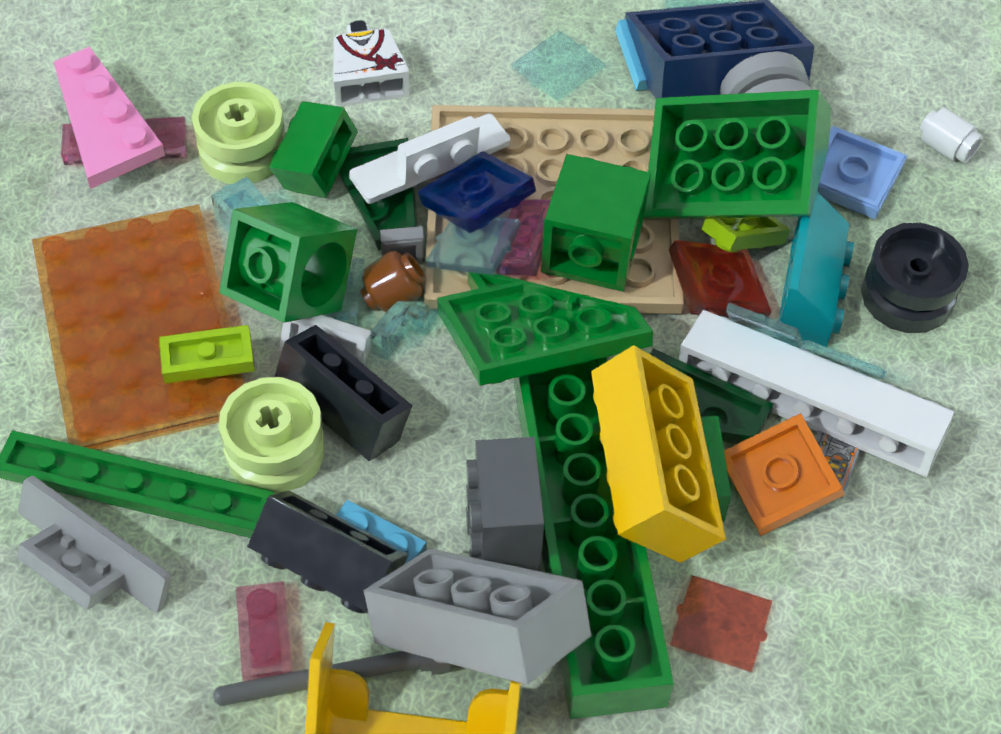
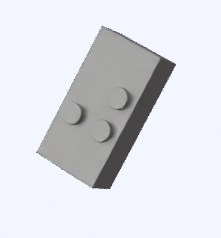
[364,548,591,685]

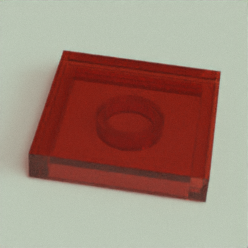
[668,240,772,322]

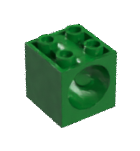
[541,154,651,292]
[219,202,358,323]

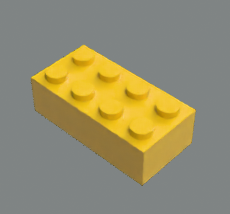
[591,345,726,563]

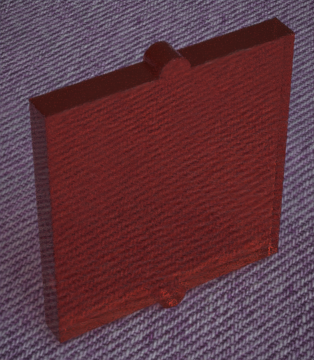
[670,575,772,673]

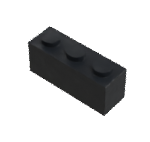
[274,325,413,461]
[247,490,409,614]

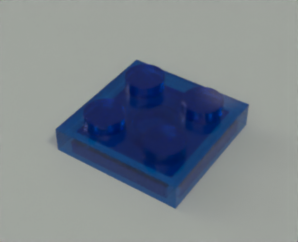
[418,151,536,234]

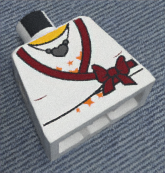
[333,20,410,107]

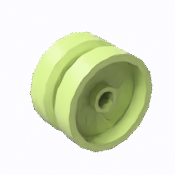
[191,82,285,185]
[219,377,325,494]

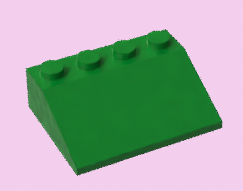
[644,90,832,219]

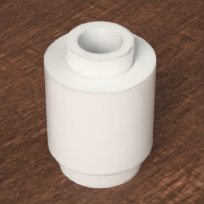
[920,107,983,163]

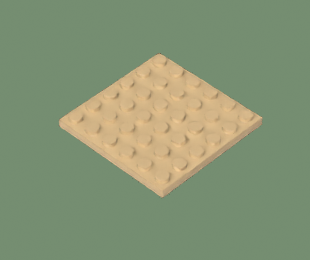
[424,105,684,314]

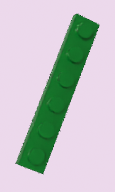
[0,430,275,538]

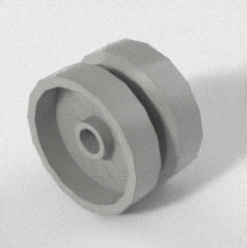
[720,51,812,95]

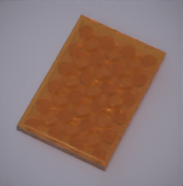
[32,204,244,451]

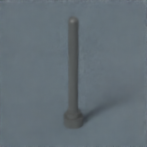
[213,651,451,706]

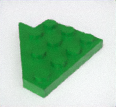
[437,268,653,386]

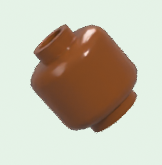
[360,251,426,315]

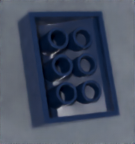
[625,0,814,98]

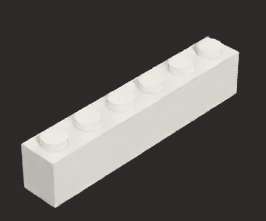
[679,310,955,477]

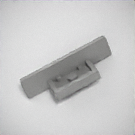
[17,476,171,613]

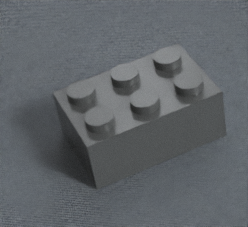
[466,437,544,572]

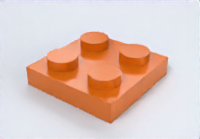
[724,413,844,536]

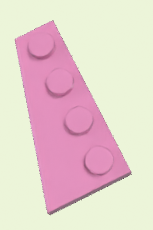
[54,47,165,189]

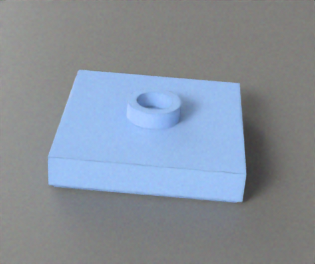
[817,126,908,219]

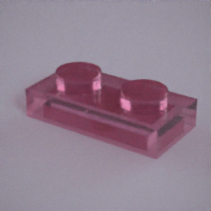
[491,199,551,276]
[236,581,293,681]

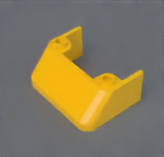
[305,622,522,734]

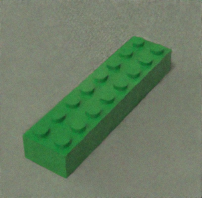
[514,357,674,719]

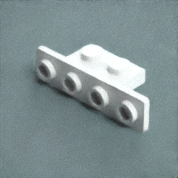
[350,113,510,204]

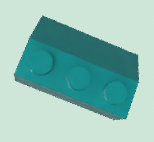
[776,191,854,347]

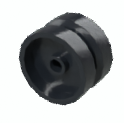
[861,222,969,333]

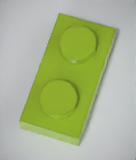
[702,217,790,252]
[159,325,255,384]

